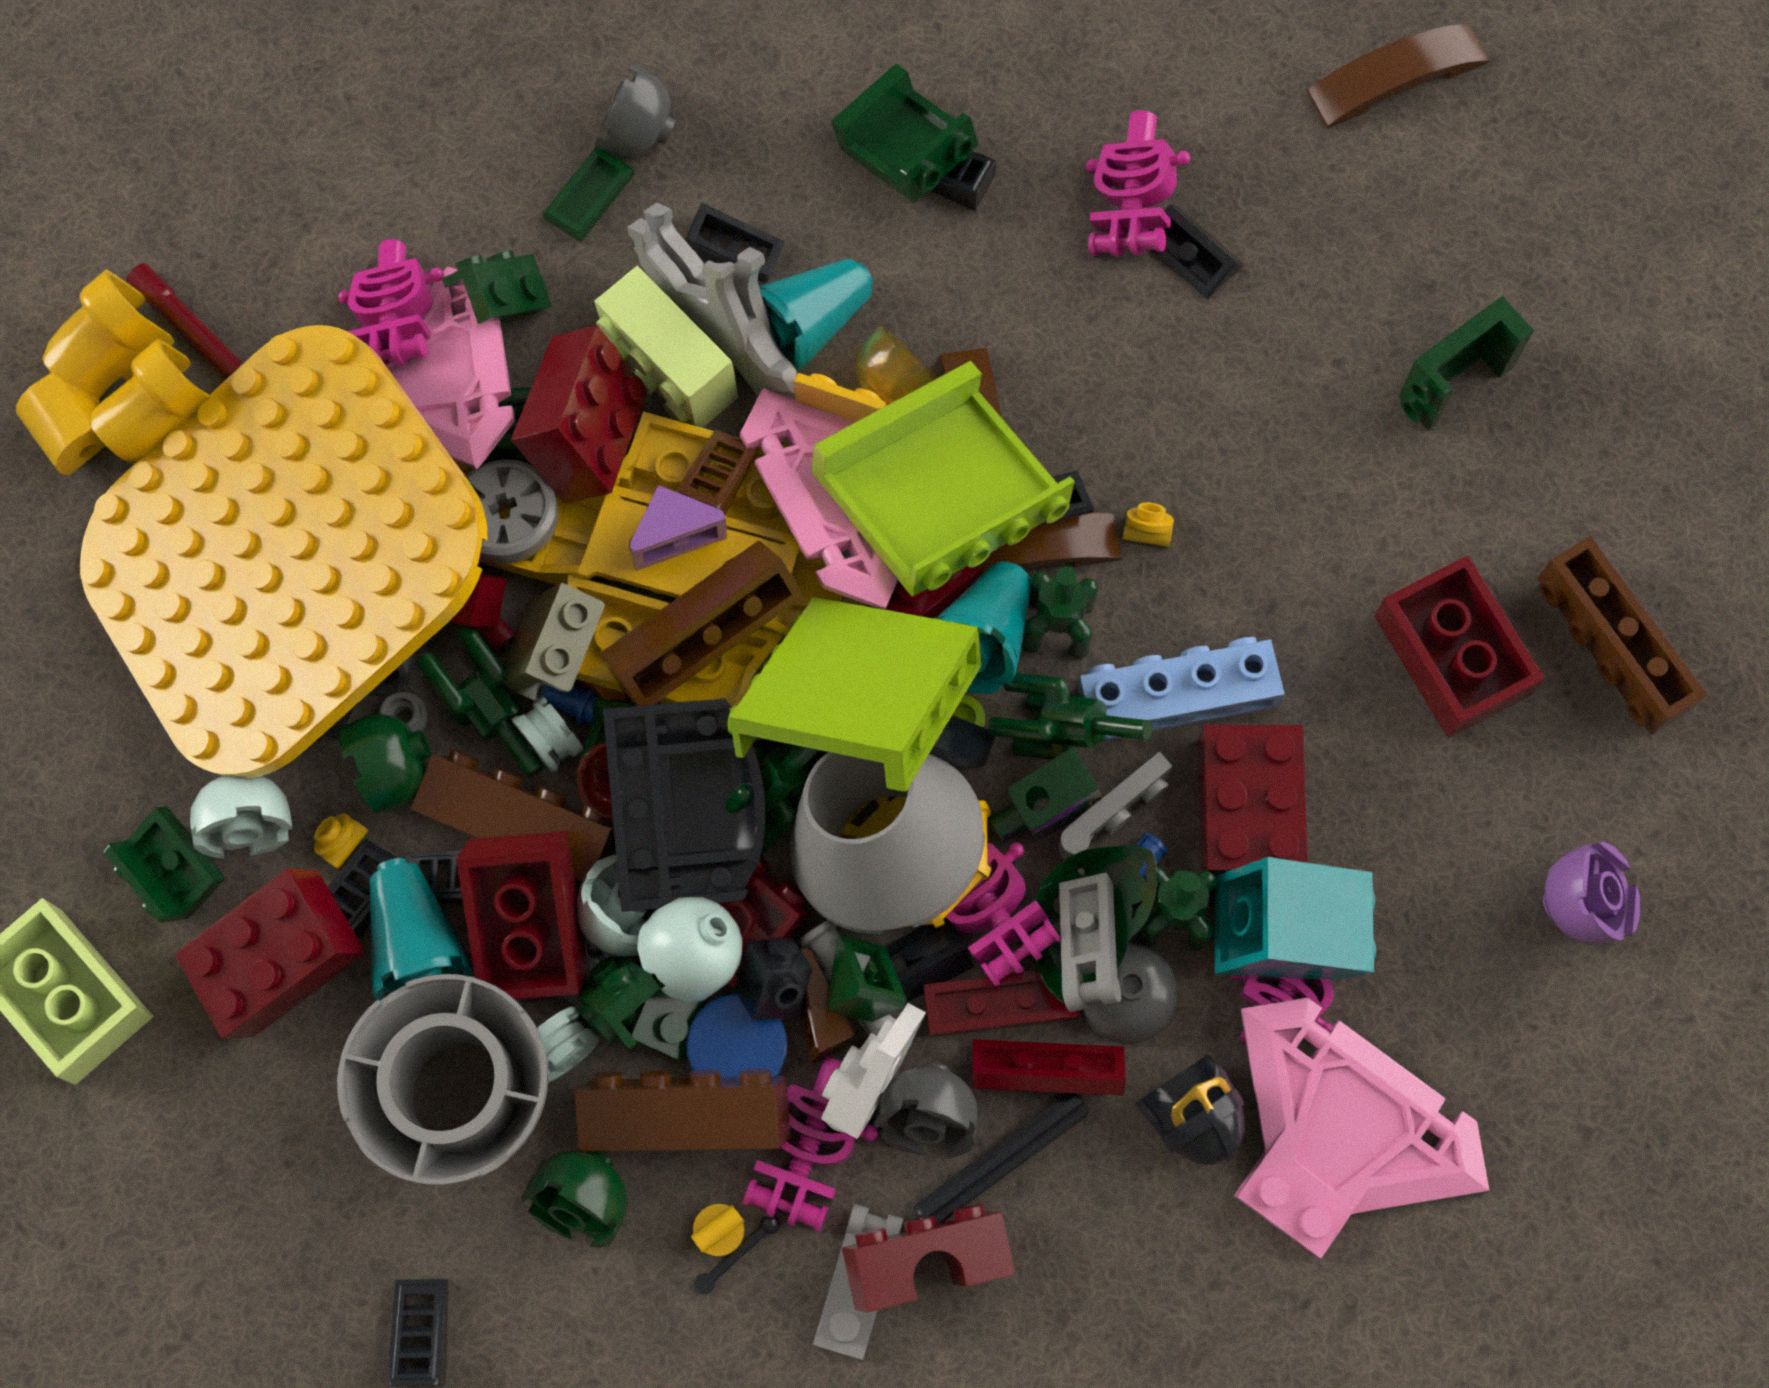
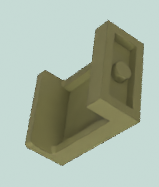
[502,582,605,704]

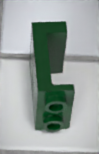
[831,64,978,204]
[1398,295,1534,431]

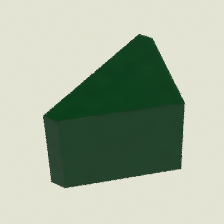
[826,934,907,1023]

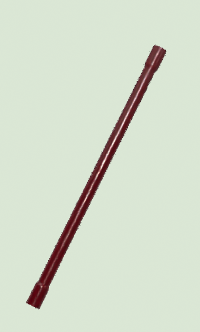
[126,263,516,656]

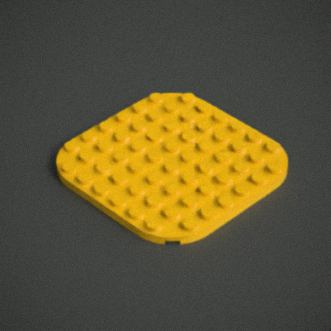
[80,325,488,779]

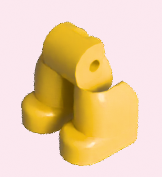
[16,269,211,476]

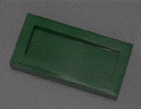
[543,147,635,242]

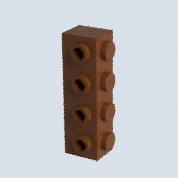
[1537,536,1708,735]
[598,540,804,706]
[411,749,615,882]
[575,1068,790,1152]

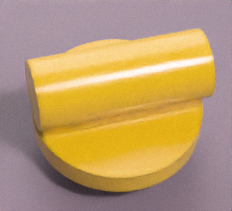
[1122,502,1174,547]
[314,813,369,870]
[691,1204,745,1257]

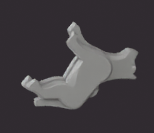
[627,203,797,397]

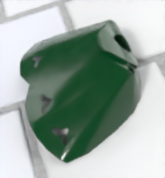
[1027,844,1158,1003]

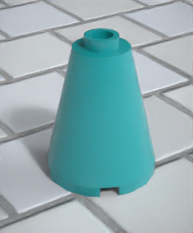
[759,258,873,372]
[936,562,1031,694]
[369,858,473,1001]

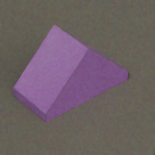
[630,485,727,571]

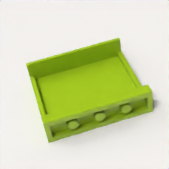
[811,361,1075,597]
[728,597,981,792]

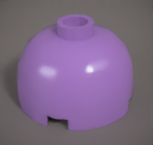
[1543,842,1640,945]

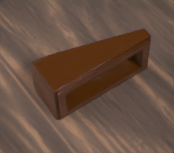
[676,430,759,516]
[800,948,854,1064]

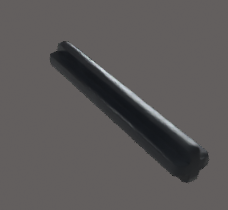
[913,1093,1089,1224]

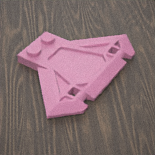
[387,266,515,469]
[740,388,898,610]
[1234,998,1489,1258]

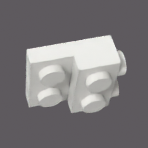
[821,1003,926,1139]

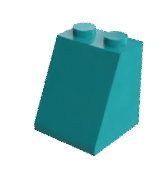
[1215,857,1376,980]

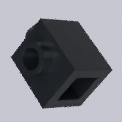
[734,937,813,1020]

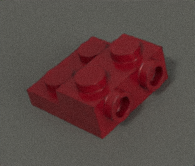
[718,855,811,987]

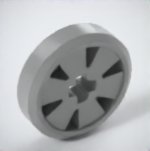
[465,459,559,563]

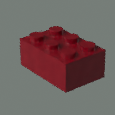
[511,325,648,504]
[1374,555,1545,739]
[1198,725,1308,876]
[456,831,589,999]
[174,868,366,1039]

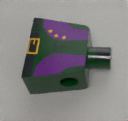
[989,747,1103,843]

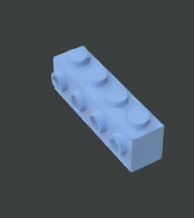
[1077,637,1285,740]

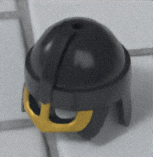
[1136,1055,1246,1165]

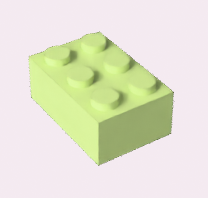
[594,266,738,428]
[0,898,154,1085]

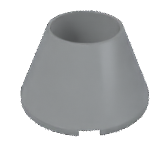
[789,752,985,934]
[337,974,548,1186]

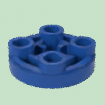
[686,994,788,1077]

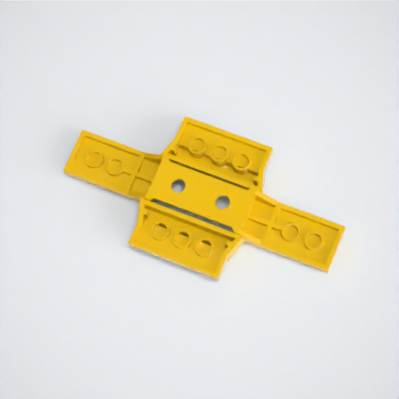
[454,411,947,711]

